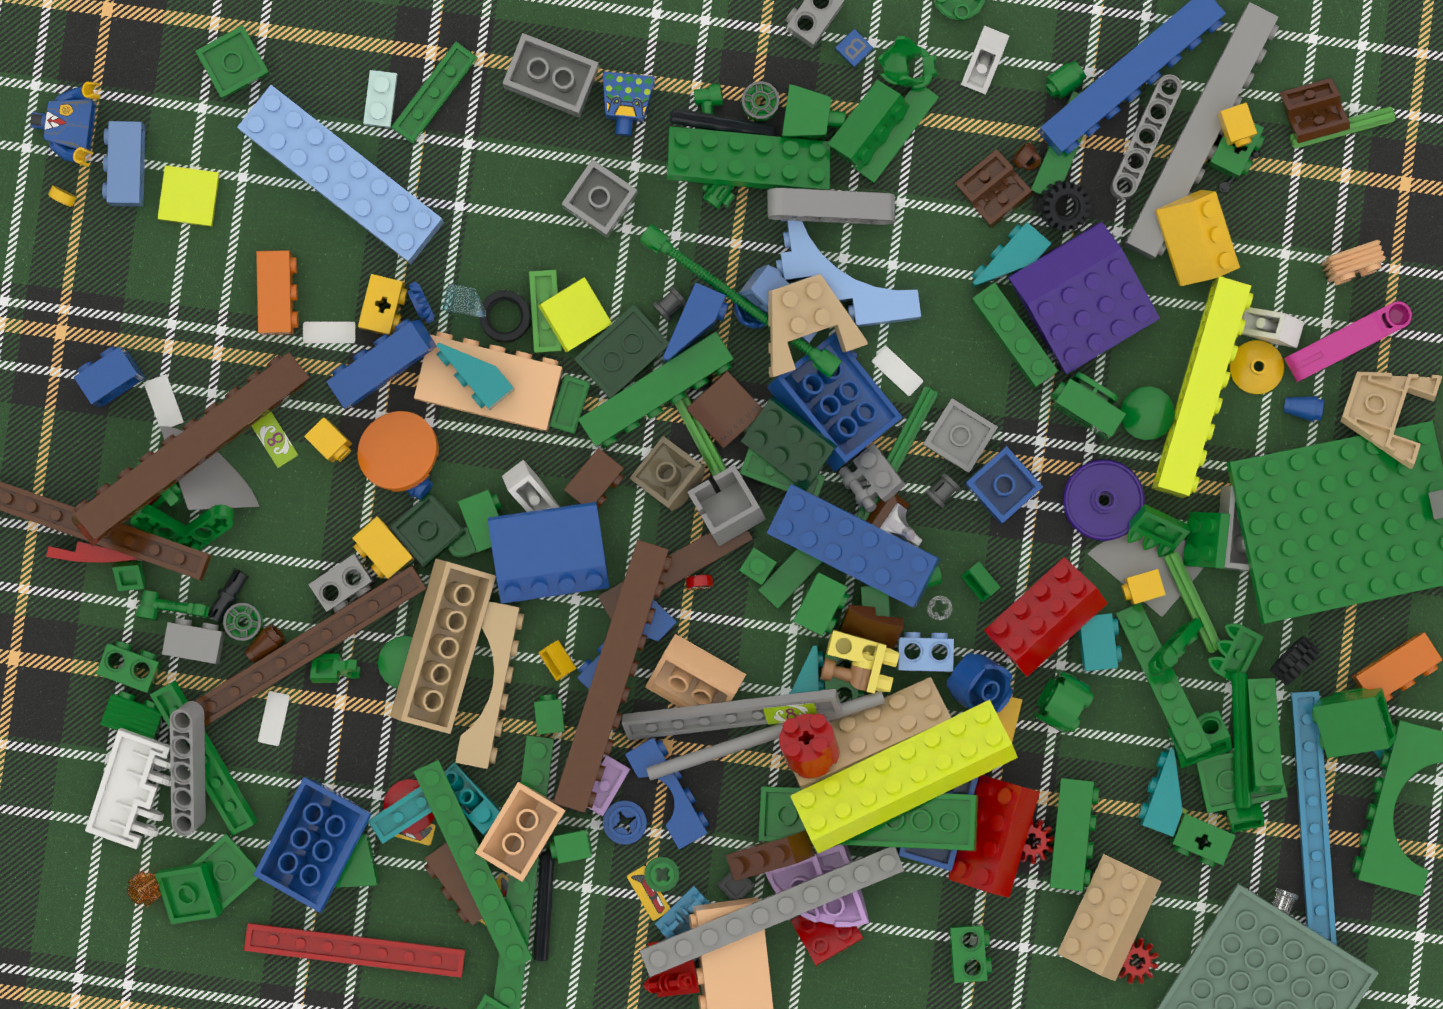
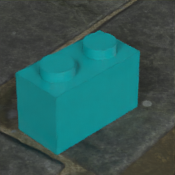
[1078,613,1122,671]

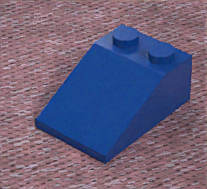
[663,283,729,363]

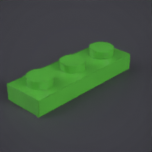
[529,270,562,353]

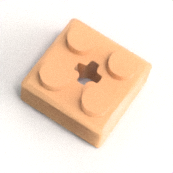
[1321,240,1386,286]

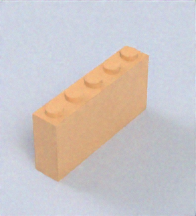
[414,332,563,432]
[689,897,773,1009]

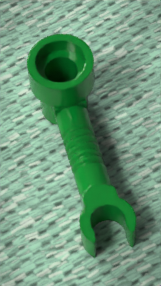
[694,83,723,130]
[135,590,209,621]

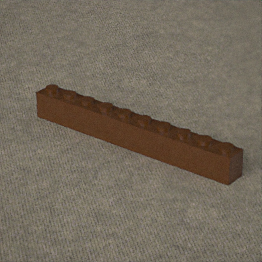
[71,353,310,546]
[553,540,672,813]

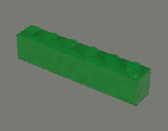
[578,332,734,449]

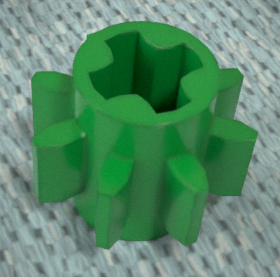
[701,183,735,210]

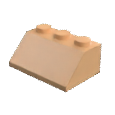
[645,634,746,707]
[475,782,567,882]

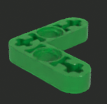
[131,504,234,550]

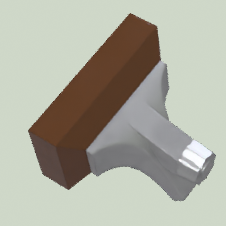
[866,494,923,547]

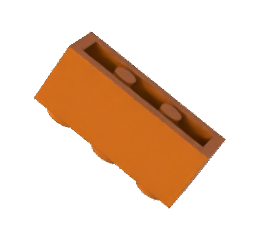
[256,251,299,335]
[1351,632,1442,702]

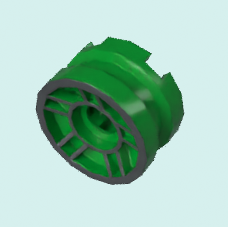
[742,81,779,122]
[223,603,264,641]

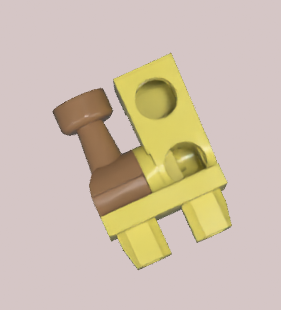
[820,629,900,694]

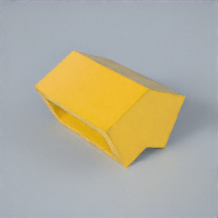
[538,640,577,681]

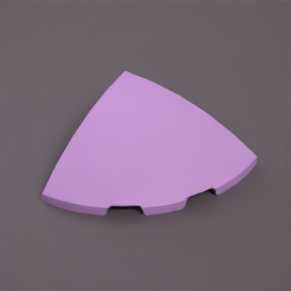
[765,845,869,927]

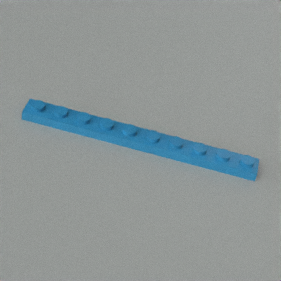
[1290,691,1337,945]

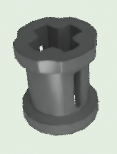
[652,287,687,322]
[925,473,961,509]

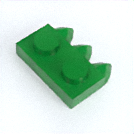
[1127,504,1191,557]
[1208,623,1264,682]

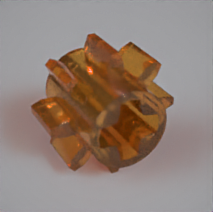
[127,870,161,907]

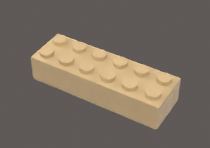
[390,559,496,734]
[792,677,951,790]

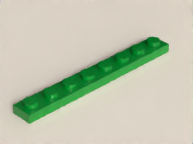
[413,759,533,971]

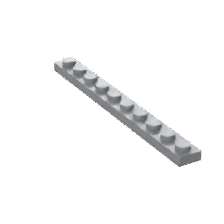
[639,847,905,977]

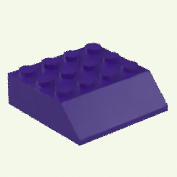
[1008,222,1160,374]

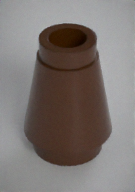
[245,624,286,663]

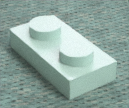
[363,70,398,128]

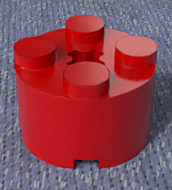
[779,714,840,778]

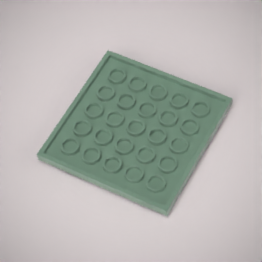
[1156,883,1379,1009]

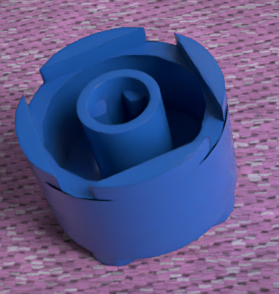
[947,653,1013,713]

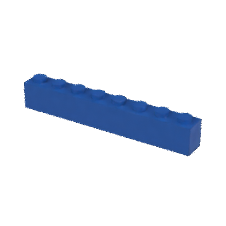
[1038,0,1226,156]

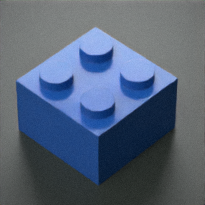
[74,346,146,408]
[964,446,1043,524]

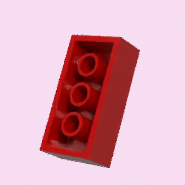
[984,557,1108,677]
[948,775,1040,898]

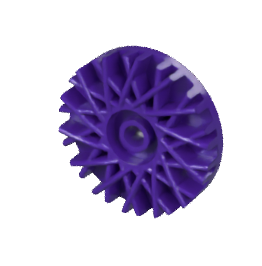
[1062,459,1145,541]

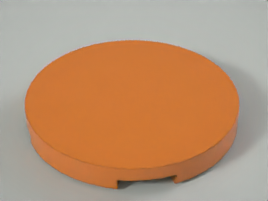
[358,411,439,492]

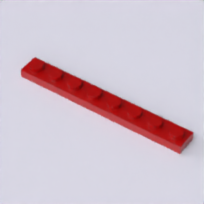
[244,923,466,978]

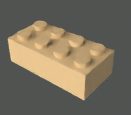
[1057,854,1162,981]

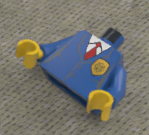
[30,82,101,167]

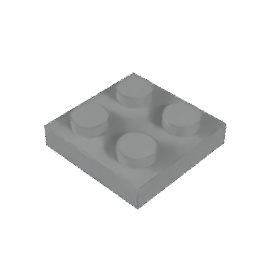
[923,398,998,474]

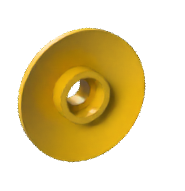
[1230,340,1284,395]

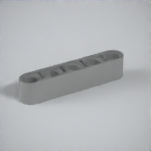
[1110,74,1182,201]
[767,188,895,225]
[170,701,206,836]

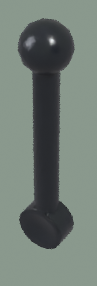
[1219,150,1260,193]

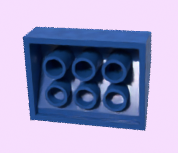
[767,333,903,472]
[488,502,609,604]
[254,777,372,913]

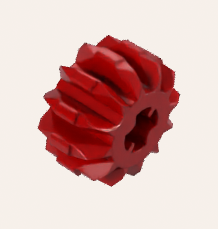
[1020,818,1055,864]
[1118,937,1159,984]

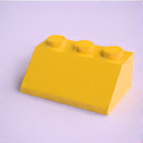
[1155,190,1240,286]

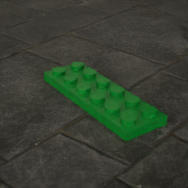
[666,126,830,190]

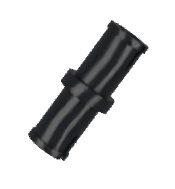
[208,568,249,624]

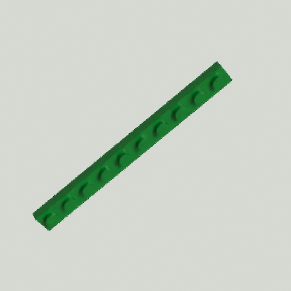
[493,735,554,1009]

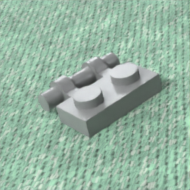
[839,443,906,512]

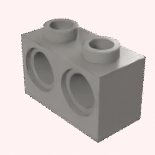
[785,0,844,49]
[308,554,374,613]

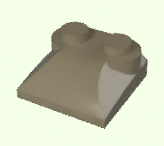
[630,436,706,511]

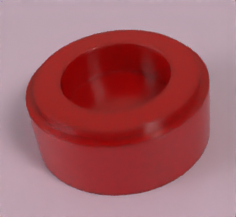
[686,575,714,590]

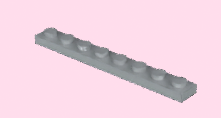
[622,689,842,740]

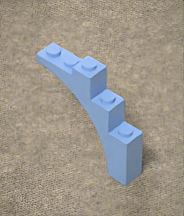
[776,220,921,327]

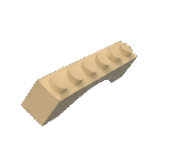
[455,602,524,769]

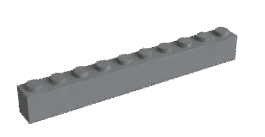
[1123,2,1279,260]

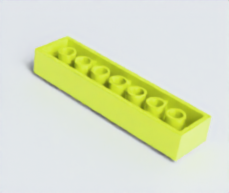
[1151,276,1253,498]
[790,700,1018,854]

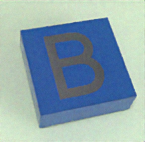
[835,29,873,68]

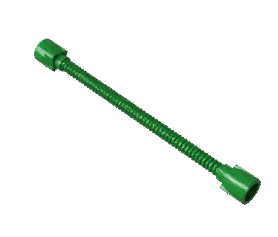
[639,224,842,379]

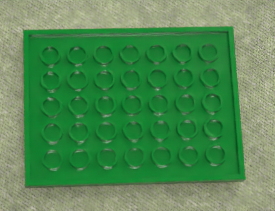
[1226,421,1443,624]

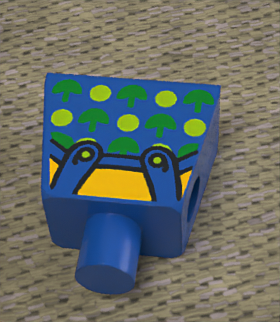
[603,71,655,136]

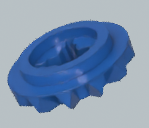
[407,282,434,324]
[603,801,647,844]

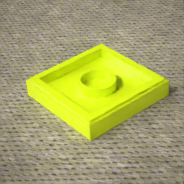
[158,165,220,227]
[538,277,612,352]

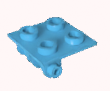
[655,886,711,962]

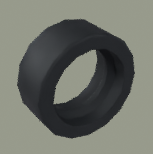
[479,290,531,343]

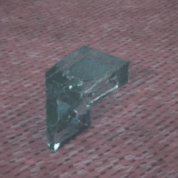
[442,283,486,318]

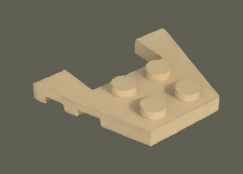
[768,274,868,377]
[1340,372,1442,469]

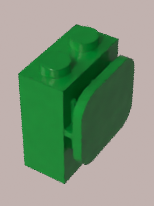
[1050,372,1126,440]
[1312,688,1397,758]

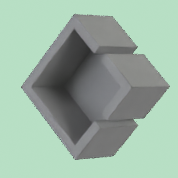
[687,464,766,546]

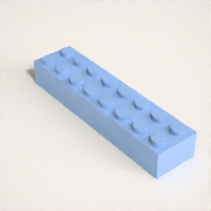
[237,85,444,264]

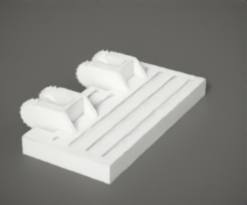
[85,728,171,849]

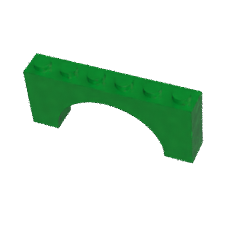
[1352,719,1443,896]

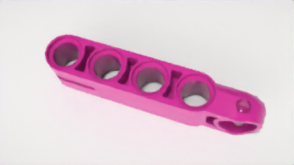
[1284,301,1412,382]

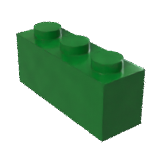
[828,80,910,170]

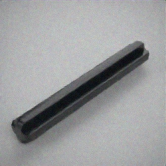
[670,108,776,136]
[533,852,555,961]

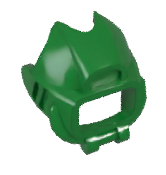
[878,36,938,89]

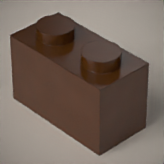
[564,448,625,509]

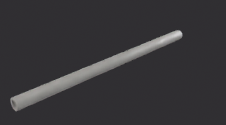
[646,691,885,781]

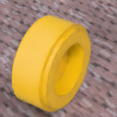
[48,185,77,207]

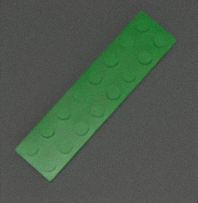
[759,786,978,851]

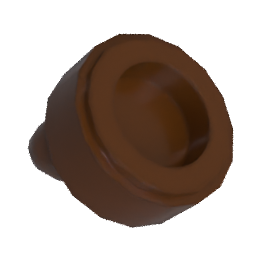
[1012,142,1041,170]

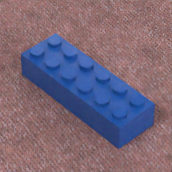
[767,484,941,608]

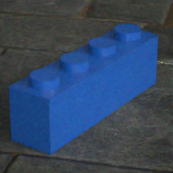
[326,319,437,409]

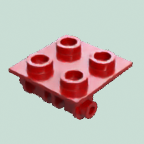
[790,915,863,966]
[644,941,699,997]

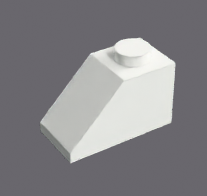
[961,26,1009,95]
[1242,307,1304,348]
[502,460,559,512]

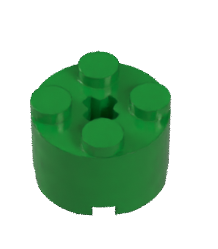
[1034,669,1094,733]

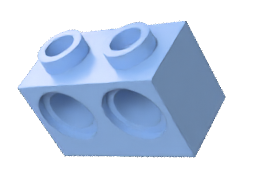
[897,632,954,672]

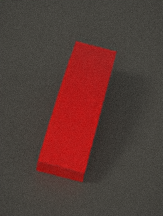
[46,542,140,563]

